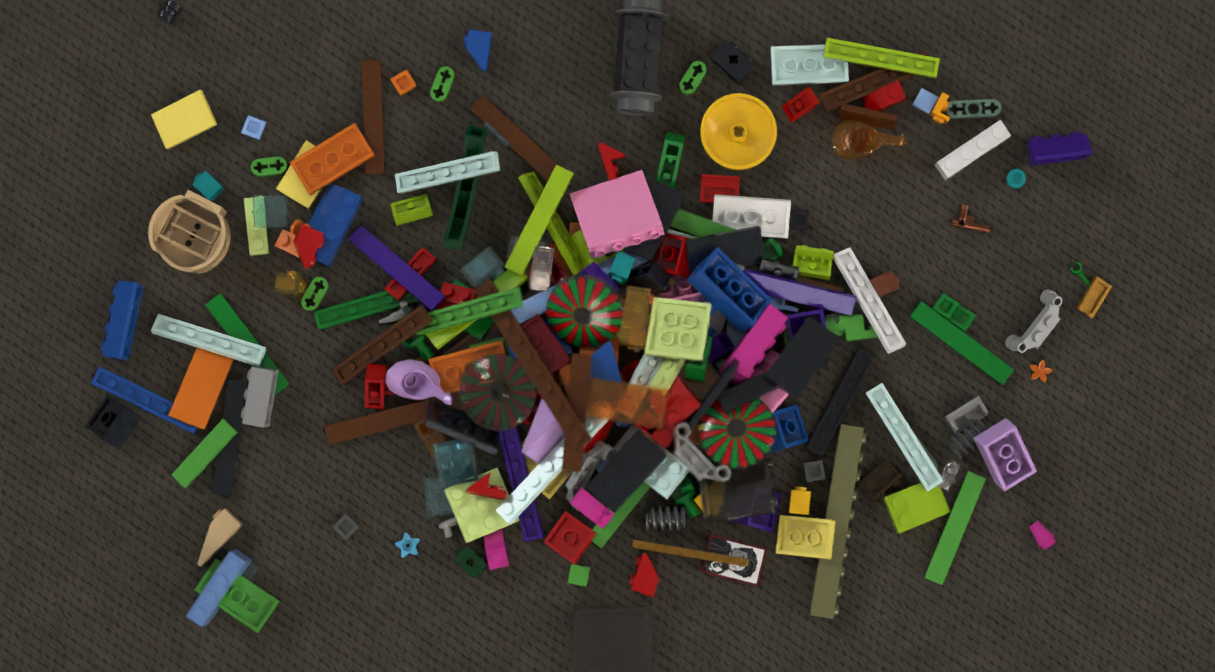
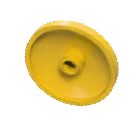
[700,93,777,170]

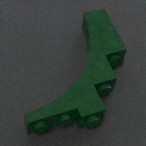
[442,126,487,250]

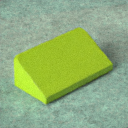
[391,194,433,226]

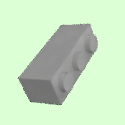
[241,366,279,428]

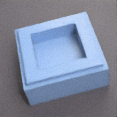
[912,88,938,115]
[241,115,266,140]

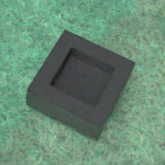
[803,460,826,482]
[332,513,360,541]

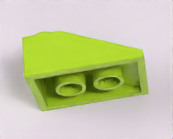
[883,483,950,534]

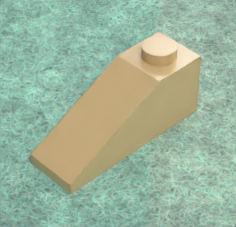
[198,509,243,567]

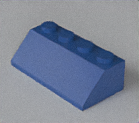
[309,183,363,267]
[687,247,772,332]
[101,280,144,361]

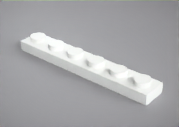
[833,248,906,354]

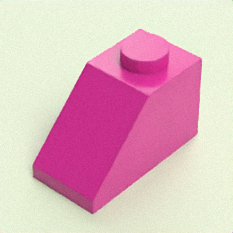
[569,487,614,529]
[483,529,510,570]

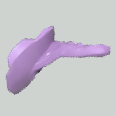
[385,359,452,405]

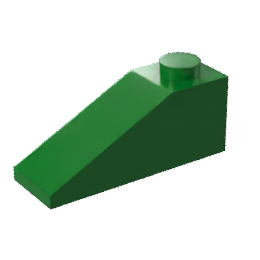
[656,132,685,188]

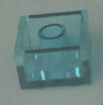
[460,246,506,289]
[432,439,479,488]

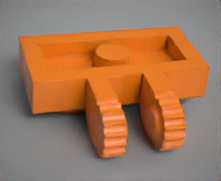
[274,219,311,258]

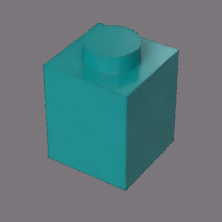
[192,171,224,202]
[608,251,636,284]

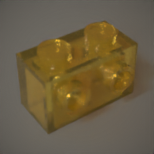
[274,270,307,298]

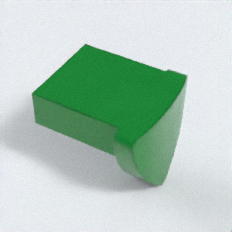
[762,238,783,260]

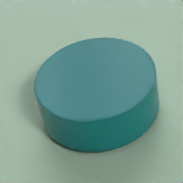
[1006,169,1026,189]

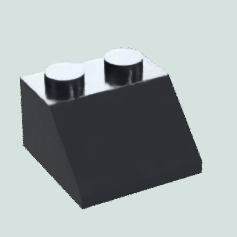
[86,395,141,450]

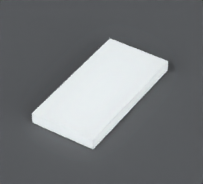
[712,194,791,238]

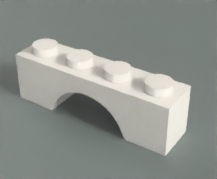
[935,120,1011,181]

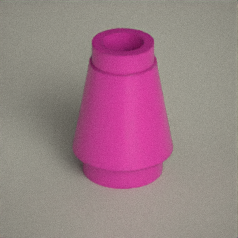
[1029,521,1056,550]

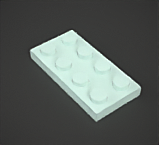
[771,45,849,85]
[614,424,689,499]

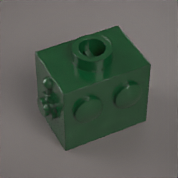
[454,546,488,579]

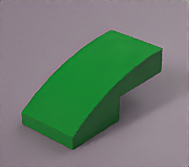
[933,293,976,332]

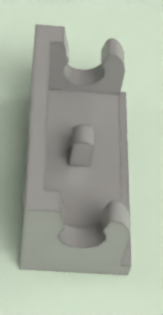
[944,396,988,435]

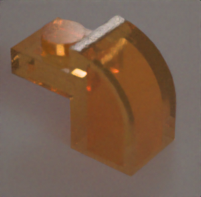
[414,418,450,458]

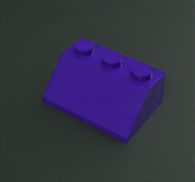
[1026,132,1092,166]

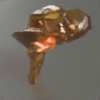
[833,119,908,159]

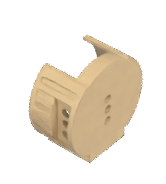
[148,190,231,274]

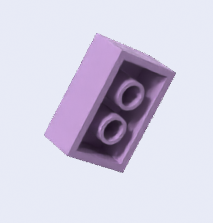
[974,418,1037,492]

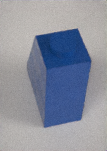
[590,341,624,401]

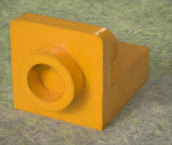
[930,92,950,124]

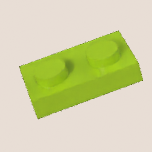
[793,245,834,280]

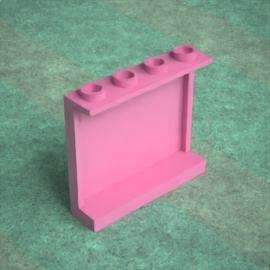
[570,170,665,259]

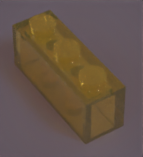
[618,286,654,349]

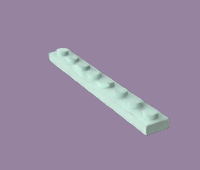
[496,397,616,525]

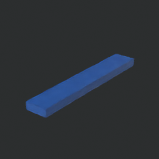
[91,366,197,434]

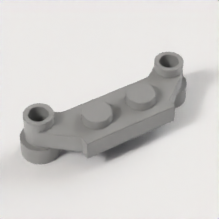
[1005,289,1062,353]
[673,423,731,482]
[565,441,616,511]

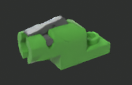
[824,312,878,342]

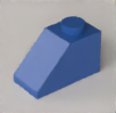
[463,29,492,73]

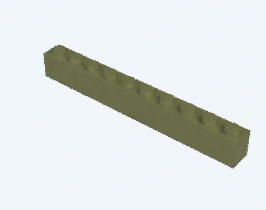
[809,424,867,619]

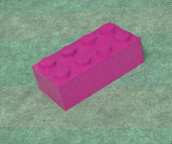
[718,304,788,385]

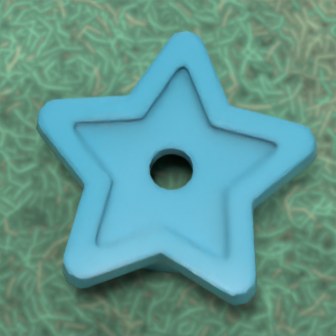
[395,533,420,558]

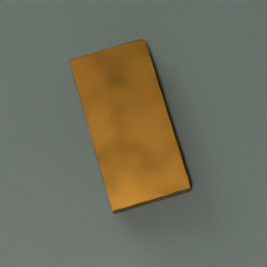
[1075,276,1112,319]

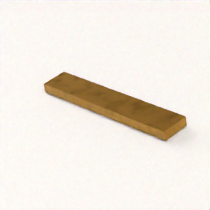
[632,540,749,567]

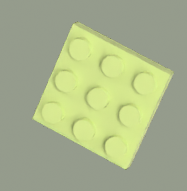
[645,297,712,362]
[444,468,520,543]

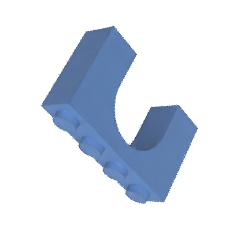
[186,549,252,627]

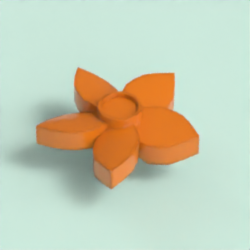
[1030,360,1053,383]

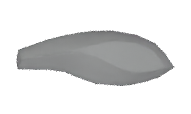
[379,301,413,323]
[439,517,458,538]

